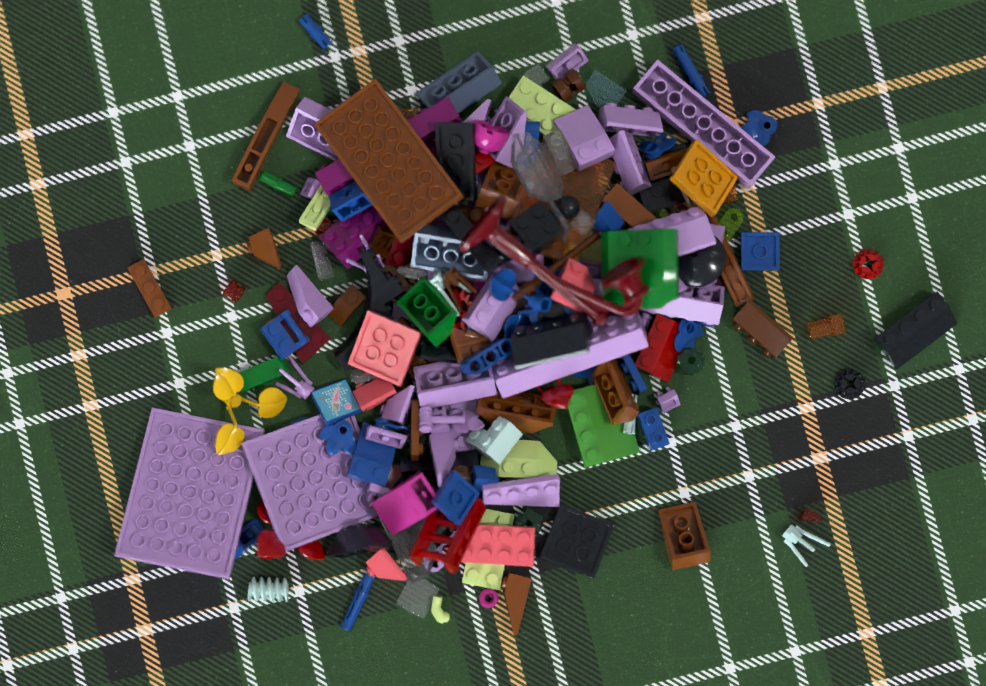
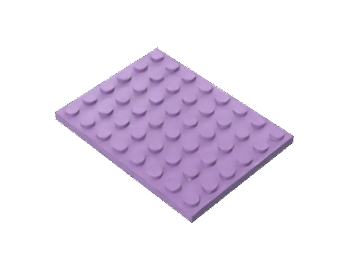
[115,408,265,579]

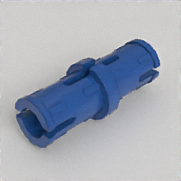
[299,14,333,50]

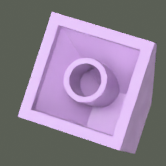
[380,385,417,426]

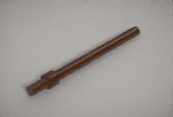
[511,230,601,302]

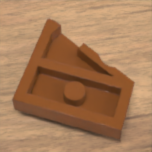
[450,327,491,365]

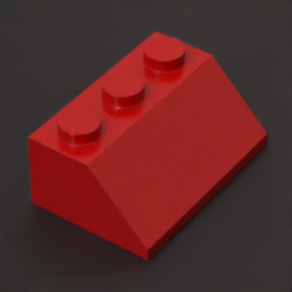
[635,313,683,383]

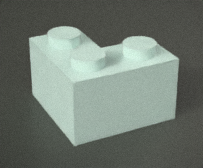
[465,416,523,464]

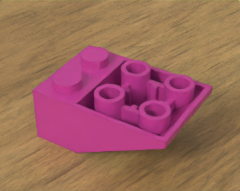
[371,471,438,536]

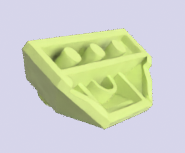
[480,440,557,479]

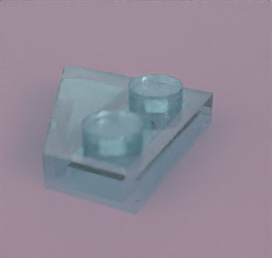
[585,69,627,109]

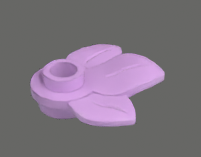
[449,409,484,433]

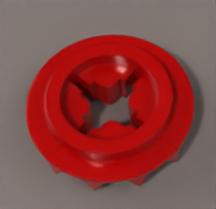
[853,249,884,279]

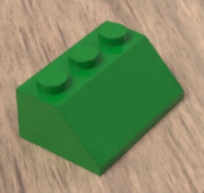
[396,277,457,347]

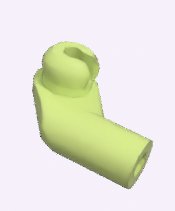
[431,595,450,623]

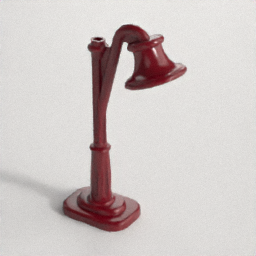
[458,194,650,326]

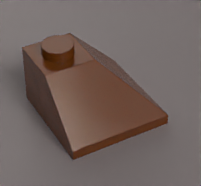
[247,228,283,271]

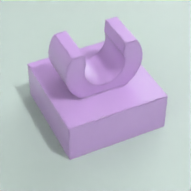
[300,177,321,199]
[657,387,681,413]
[366,483,389,502]

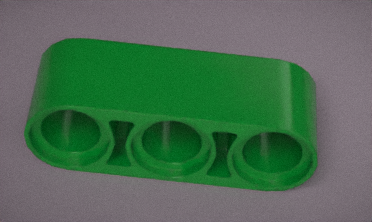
[238,356,290,394]

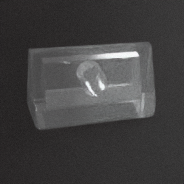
[310,242,334,281]

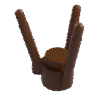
[443,267,480,312]

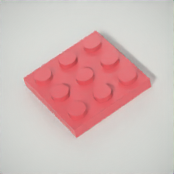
[348,310,422,386]

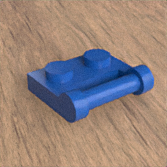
[260,309,311,360]

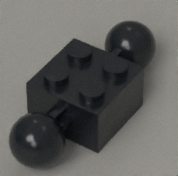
[493,195,580,263]

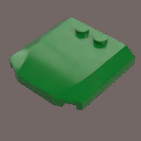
[601,229,679,309]

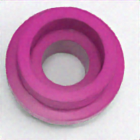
[479,588,498,608]

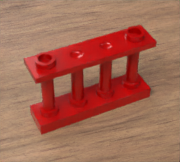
[409,497,486,573]

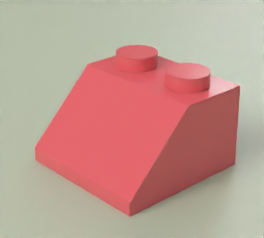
[353,376,397,413]

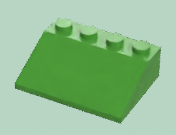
[567,385,640,468]

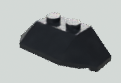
[327,523,393,558]

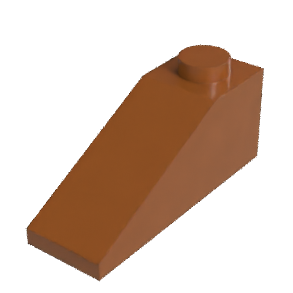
[502,573,532,635]

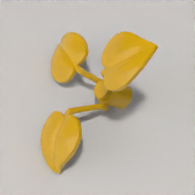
[213,368,287,455]

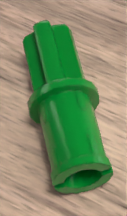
[260,171,297,198]

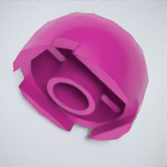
[473,120,509,154]

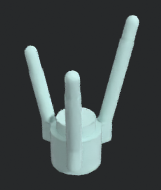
[428,271,472,316]
[782,524,831,567]

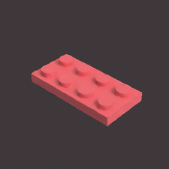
[461,524,535,567]

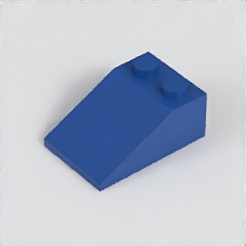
[345,422,396,487]

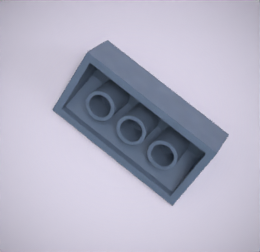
[416,51,502,113]
[411,225,493,280]

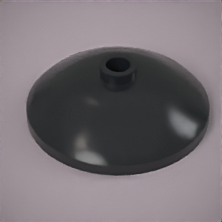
[678,235,726,287]

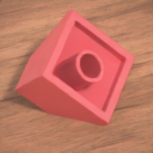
[551,258,595,313]
[366,549,408,581]

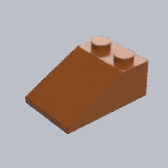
[475,160,529,219]
[658,502,710,570]

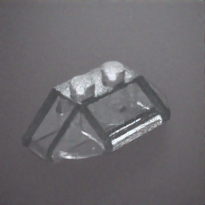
[511,131,563,202]
[378,515,438,584]

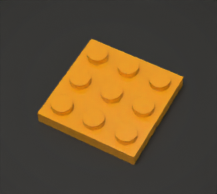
[670,139,738,217]

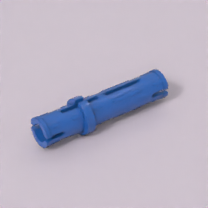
[672,44,710,98]
[340,573,375,631]

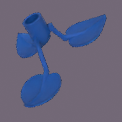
[490,265,562,339]

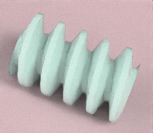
[248,577,289,602]

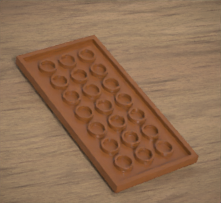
[314,78,464,243]

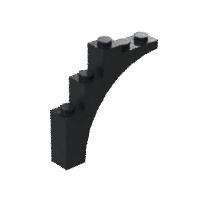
[332,245,403,372]

